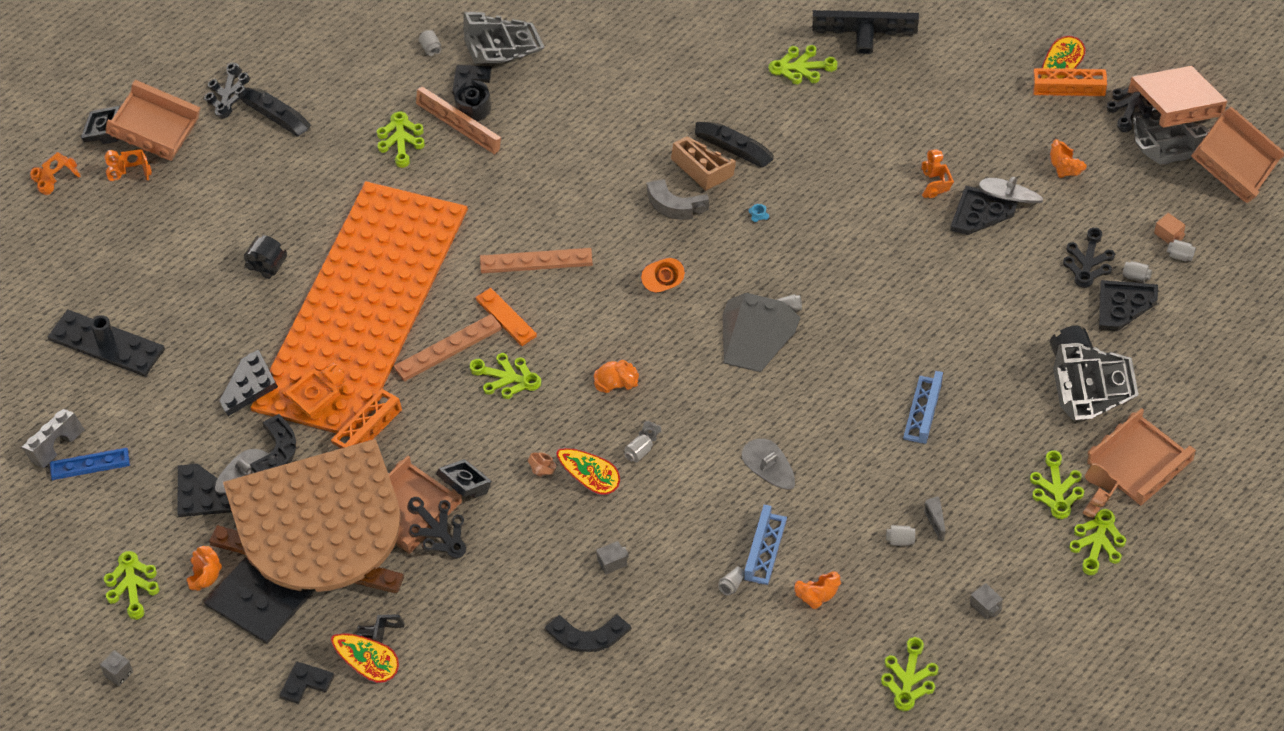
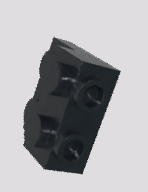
[81,106,121,144]
[436,459,492,498]

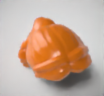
[1050,139,1087,178]
[593,360,639,393]
[186,545,222,591]
[794,571,841,609]

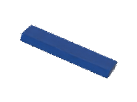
[50,448,130,480]

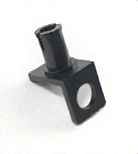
[356,614,405,643]

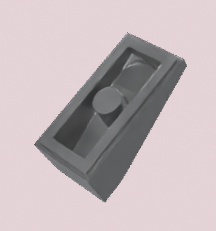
[924,496,945,541]

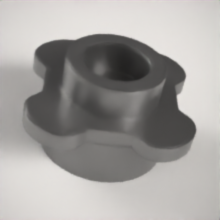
[639,421,661,441]

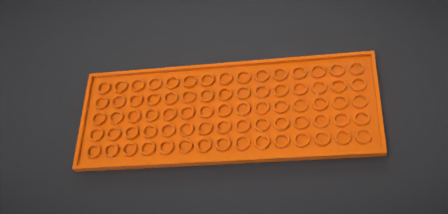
[251,181,468,437]

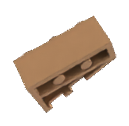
[671,137,736,191]

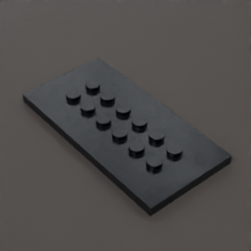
[204,557,316,644]

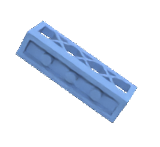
[903,371,943,444]
[745,505,787,585]

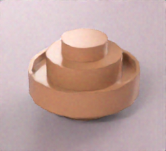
[528,452,557,476]

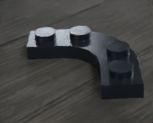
[250,414,296,473]
[545,614,632,652]

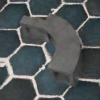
[647,179,709,220]

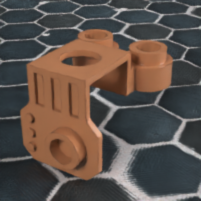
[1082,464,1120,518]

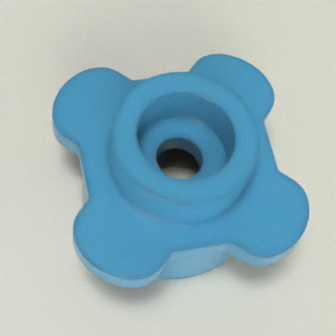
[749,204,769,222]

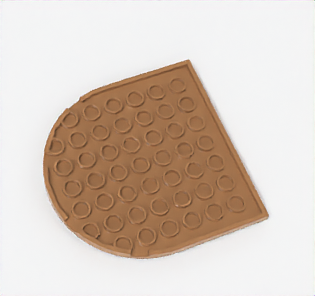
[223,439,401,592]

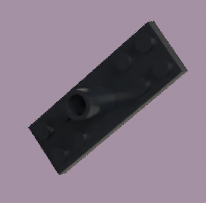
[812,10,919,54]
[48,309,165,377]

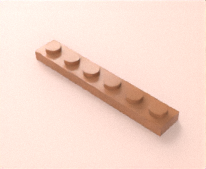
[416,87,501,154]
[480,248,593,274]
[394,314,502,382]

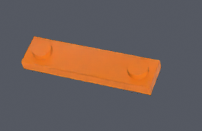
[476,288,537,346]

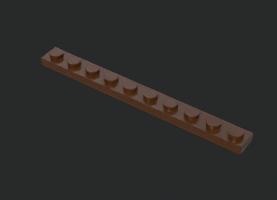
[209,525,404,594]

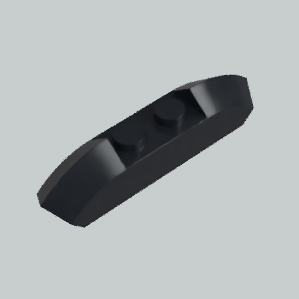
[240,88,311,137]
[695,122,774,168]

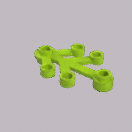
[769,45,837,84]
[377,112,425,168]
[470,353,541,399]
[1030,450,1084,519]
[1069,509,1126,575]
[104,551,159,620]
[881,637,938,711]

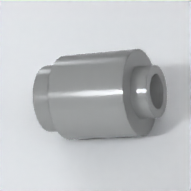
[419,30,441,56]
[1167,239,1196,262]
[1123,261,1152,283]
[624,434,653,463]
[886,525,915,546]

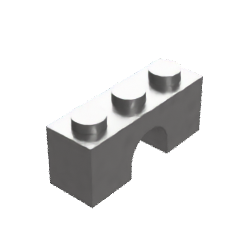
[22,409,85,468]

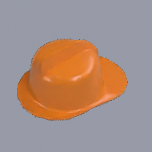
[641,258,685,293]

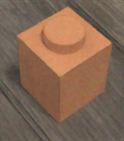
[1154,213,1185,244]

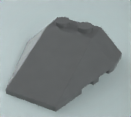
[463,12,544,64]
[1133,108,1209,165]
[723,293,800,372]
[1053,343,1139,421]

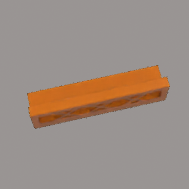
[1033,68,1107,96]
[331,389,402,448]

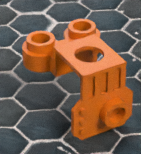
[104,149,152,181]
[921,149,954,198]
[30,152,81,195]

